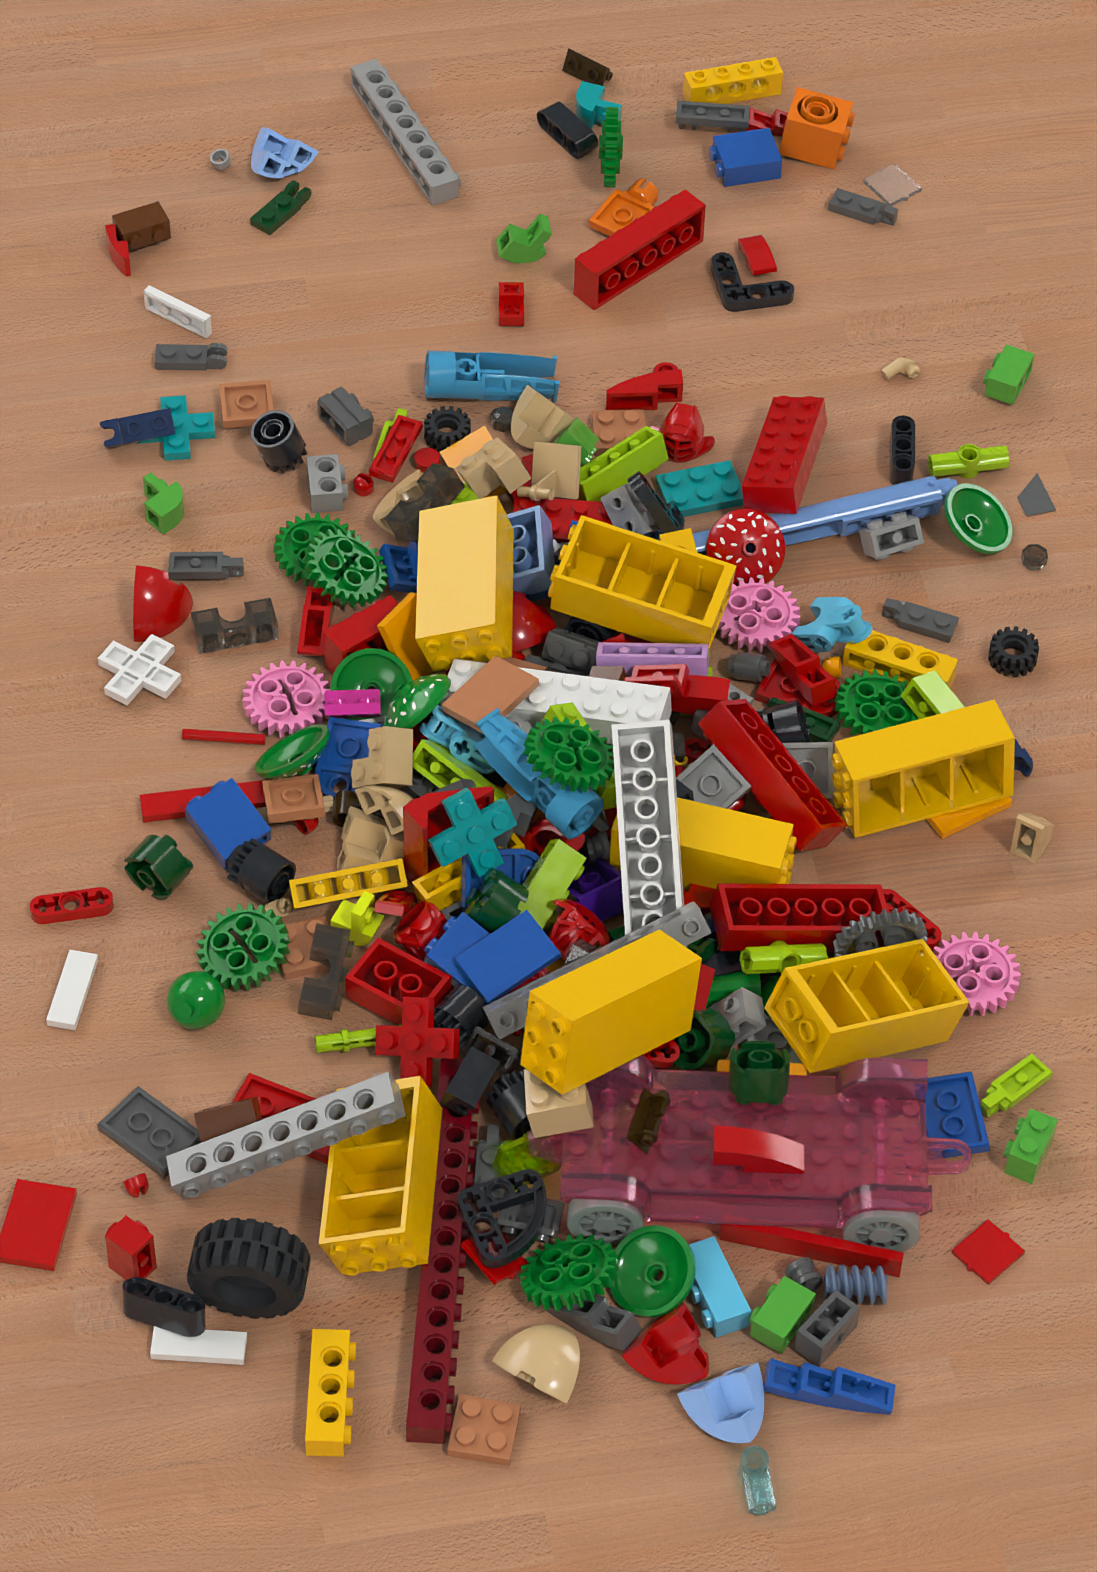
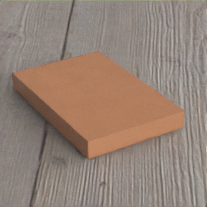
[441,656,539,734]

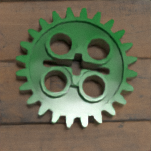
[599,107,623,188]
[273,513,357,586]
[303,529,388,608]
[834,669,919,735]
[523,717,614,792]
[196,903,291,992]
[519,1234,620,1312]

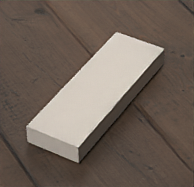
[144,285,212,339]
[46,950,98,1030]
[150,1326,247,1365]

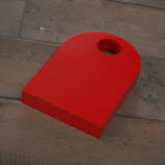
[755,659,841,718]

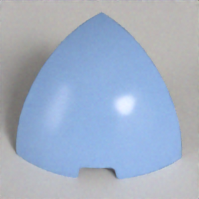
[251,127,319,178]
[677,1363,764,1443]

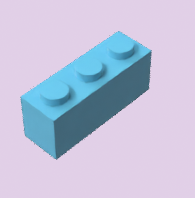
[689,1236,751,1338]

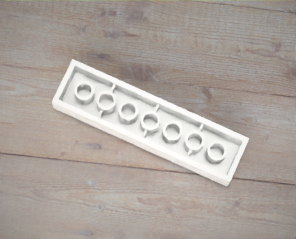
[440,659,672,744]
[612,720,687,948]

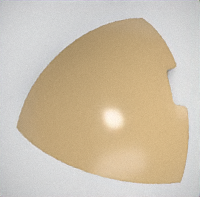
[511,385,574,449]
[373,469,440,539]
[355,785,413,835]
[337,806,404,870]
[492,1324,580,1403]

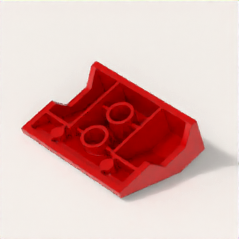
[403,786,494,886]

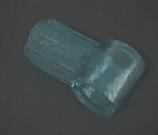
[738,1446,776,1516]

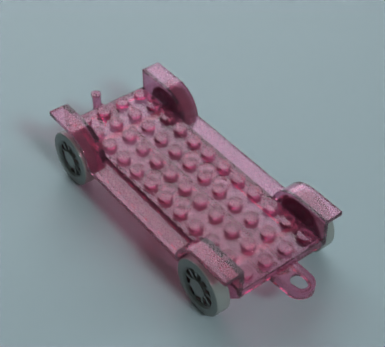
[528,1055,972,1252]

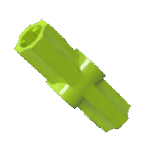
[927,444,1010,479]
[739,940,828,974]

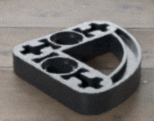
[458,1169,547,1269]

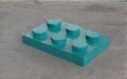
[655,460,744,517]

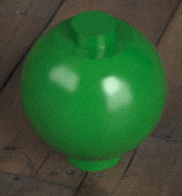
[166,971,225,1030]

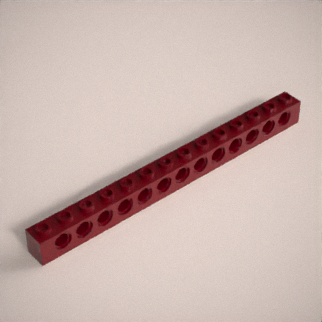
[406,1058,480,1444]

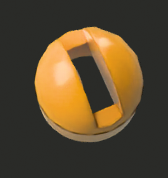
[822,656,842,678]

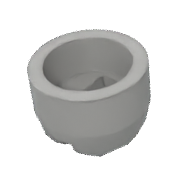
[210,149,231,171]

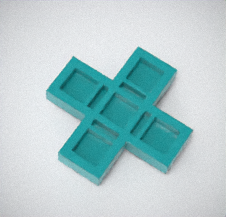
[137,395,215,461]
[428,788,517,877]

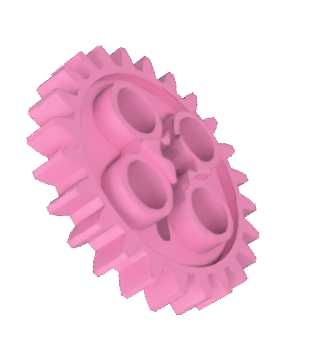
[717,577,800,652]
[242,661,331,738]
[933,932,1021,1016]

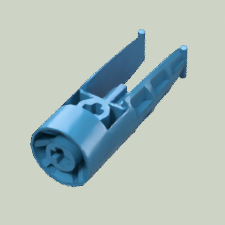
[424,350,560,402]
[473,708,604,839]

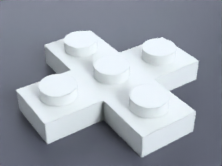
[98,634,181,706]

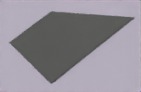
[1017,473,1056,516]

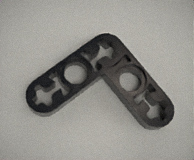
[711,252,794,312]
[627,471,685,533]

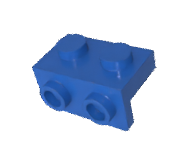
[379,538,419,593]

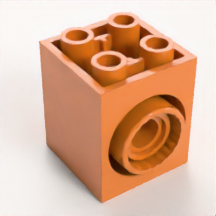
[779,87,855,169]

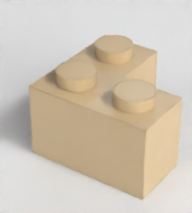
[455,437,531,499]
[351,726,413,789]
[524,1069,594,1138]

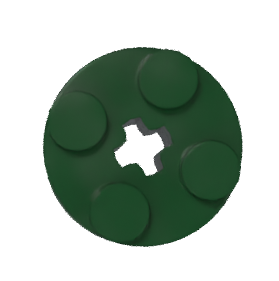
[124,835,193,900]
[465,867,529,934]
[666,1008,736,1070]
[728,1040,791,1105]

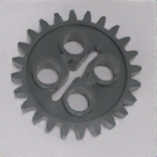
[833,908,928,957]

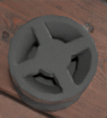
[583,831,610,864]
[785,1257,823,1292]

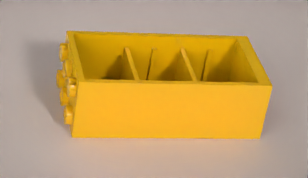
[415,495,514,672]
[548,515,736,652]
[831,699,1015,838]
[610,797,797,892]
[520,929,702,1095]
[764,939,970,1073]
[319,1076,442,1276]

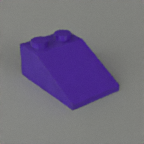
[564,850,624,926]

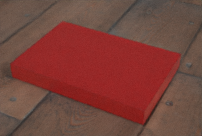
[0,1179,77,1271]

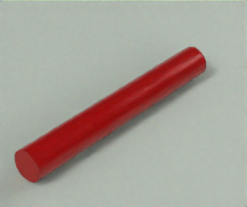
[182,729,266,745]

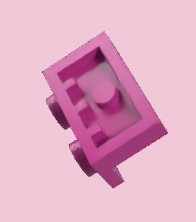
[324,689,381,719]

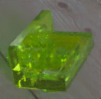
[492,1130,563,1191]

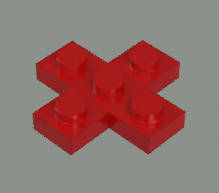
[375,997,460,1087]

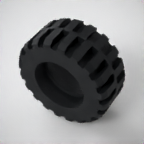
[187,1218,311,1319]

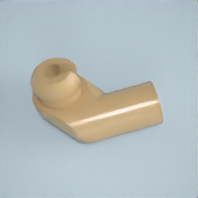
[881,357,920,380]
[264,898,293,918]

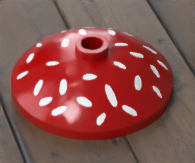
[706,509,785,586]

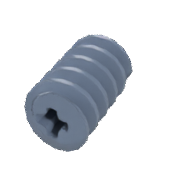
[824,1264,888,1305]

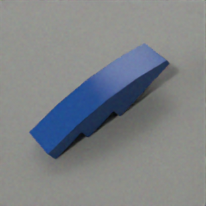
[763,1358,896,1415]

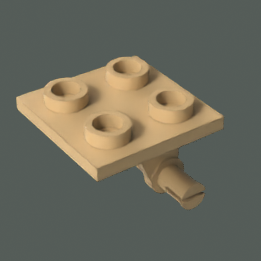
[517,442,581,501]

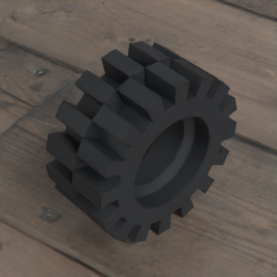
[424,406,471,453]
[988,626,1039,678]

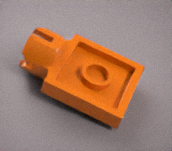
[589,178,658,237]

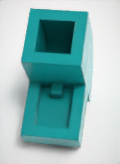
[576,81,622,129]

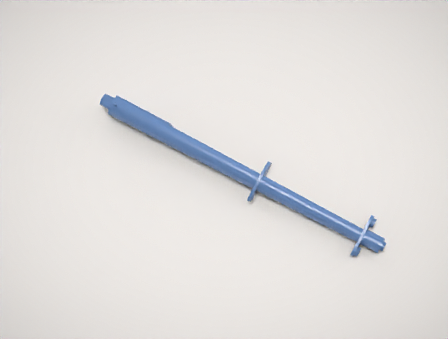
[524,476,958,601]

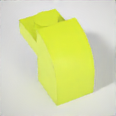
[331,891,385,946]

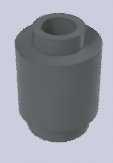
[728,652,770,682]

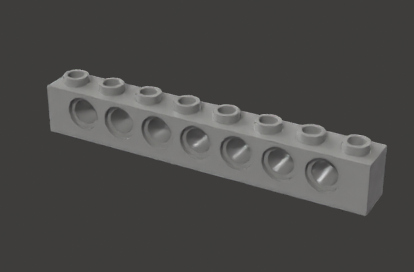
[350,59,461,206]
[483,901,711,1039]
[166,1072,406,1200]

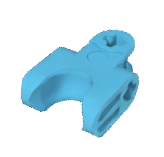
[792,597,873,652]
[419,705,495,774]

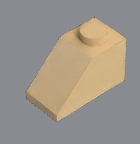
[1010,812,1054,864]

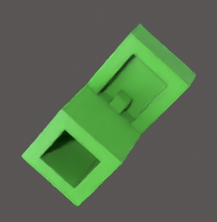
[496,214,552,264]
[143,473,184,535]

